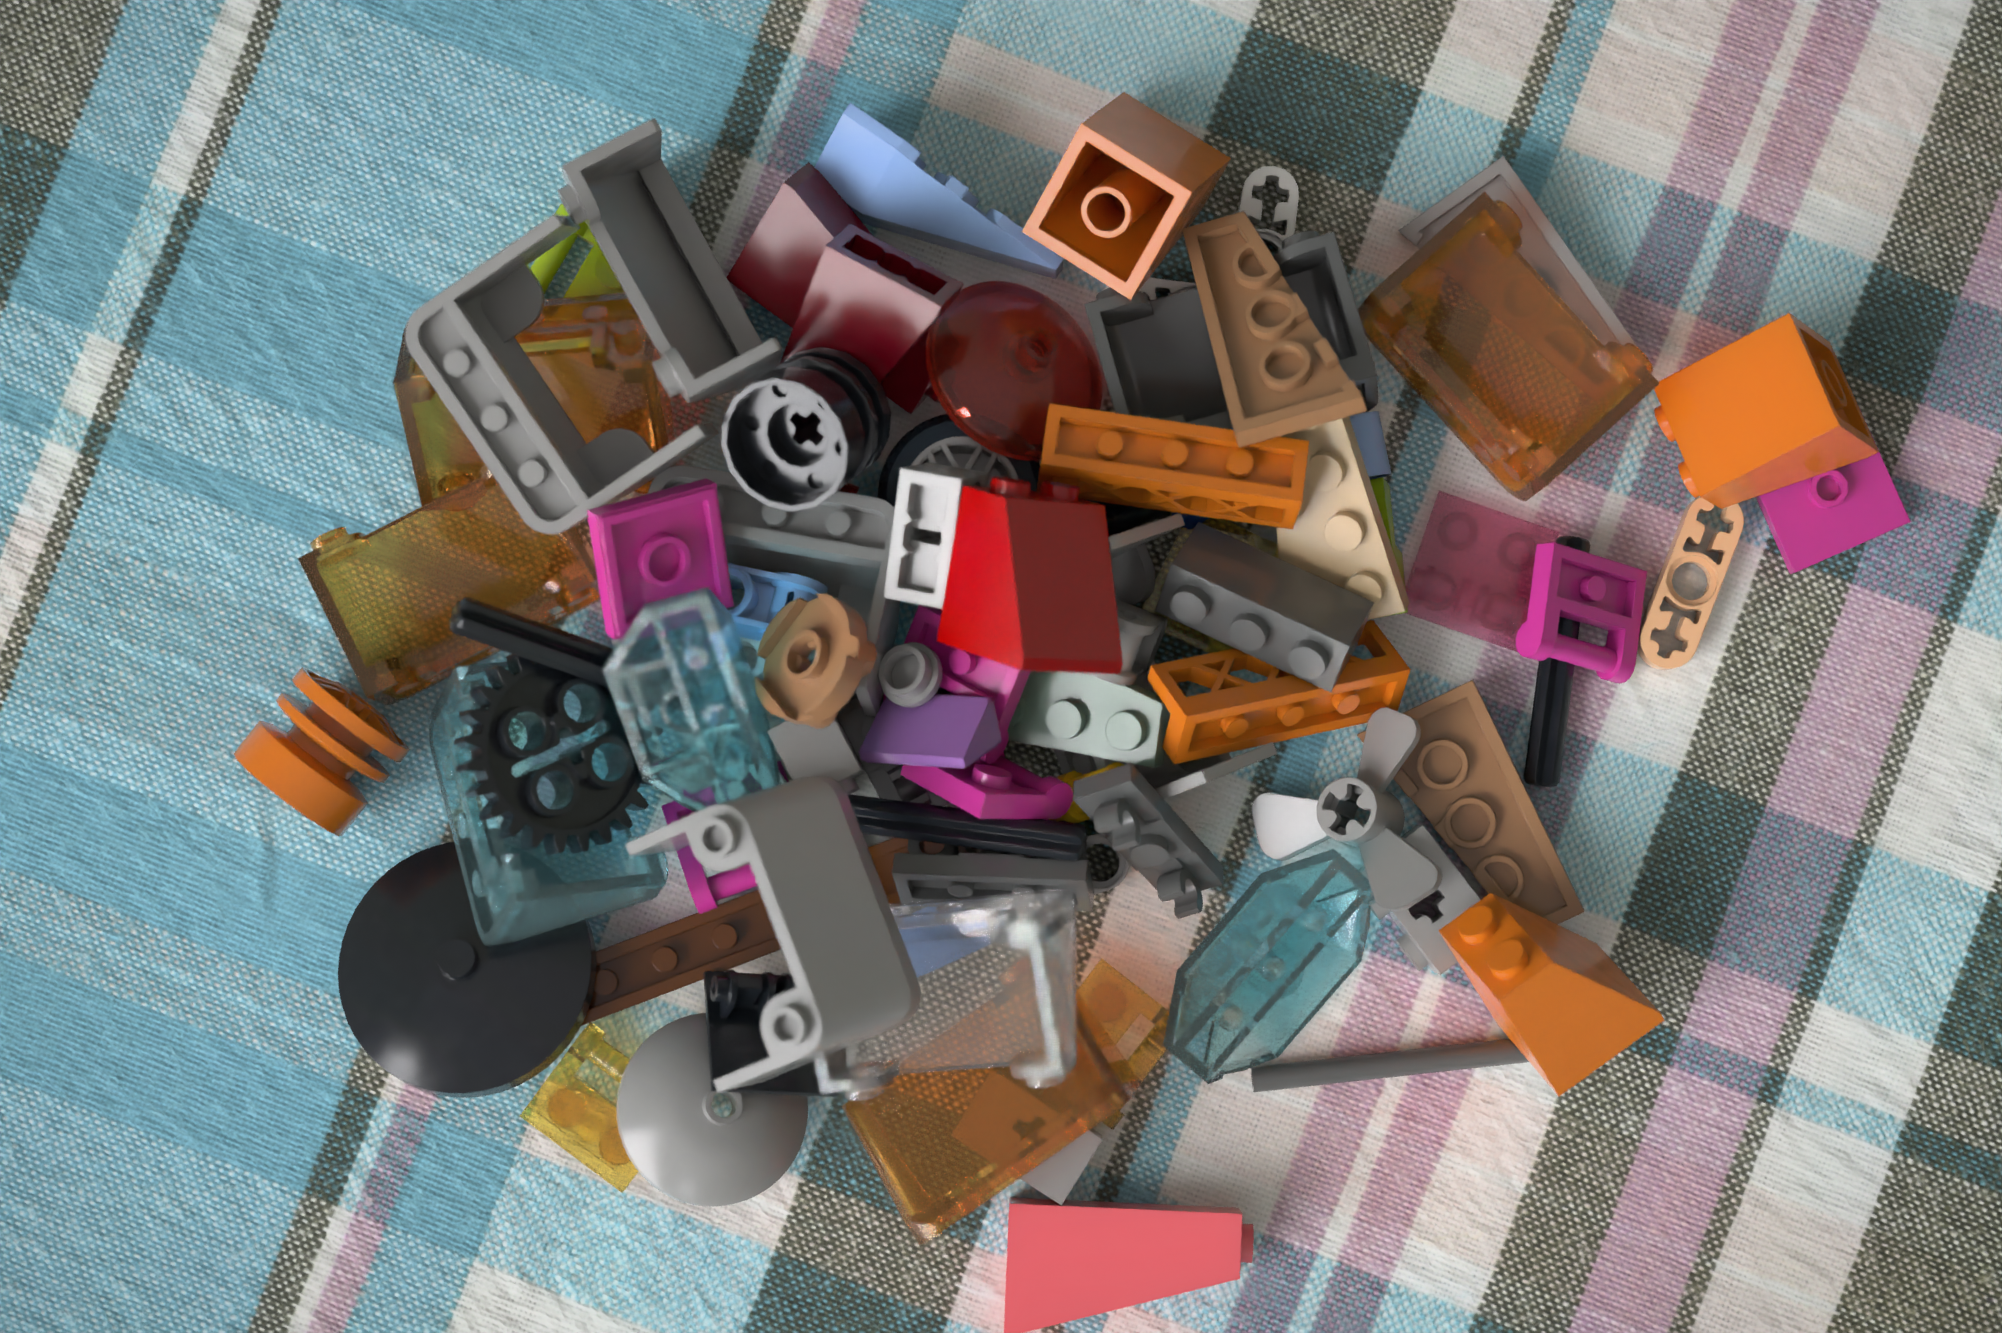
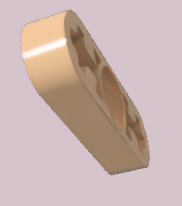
[1637,497,1744,670]

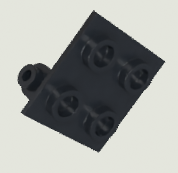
[703,970,838,1097]

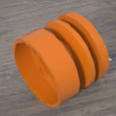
[234,667,410,836]

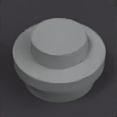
[878,642,943,708]

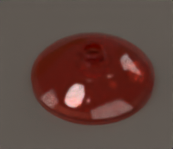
[926,281,1103,460]

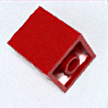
[937,477,1123,674]

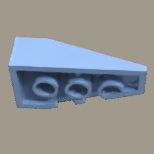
[814,103,1064,279]

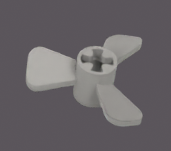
[1252,707,1442,911]

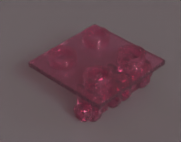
[1405,491,1559,652]

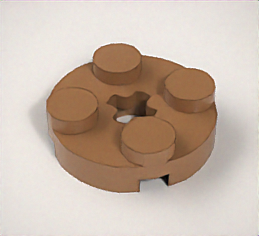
[755,594,877,729]

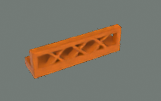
[1037,403,1309,530]
[1147,620,1411,764]

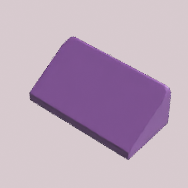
[859,694,1002,769]

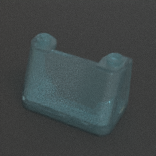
[429,662,668,946]

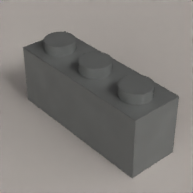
[1155,522,1374,693]

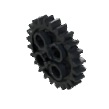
[454,654,663,855]

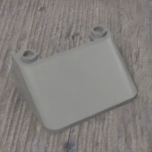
[557,118,782,403]

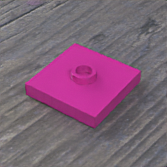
[1755,410,1911,574]
[587,478,734,640]

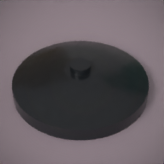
[338,840,597,1098]

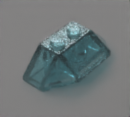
[603,587,781,812]
[1163,849,1375,1084]

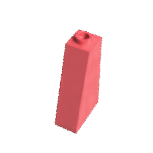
[1004,1198,1254,1333]

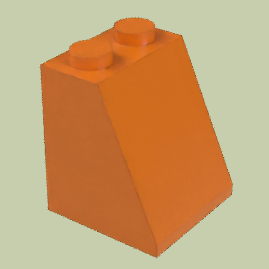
[1022,92,1231,300]
[1652,313,1879,509]
[1439,893,1664,1097]

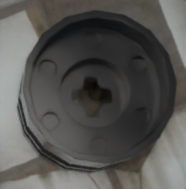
[721,347,891,512]

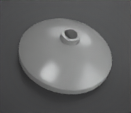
[616,1013,808,1207]

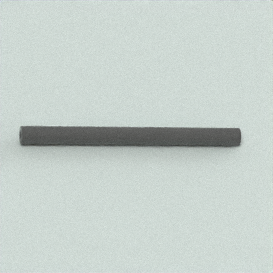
[1251,1039,1529,1092]

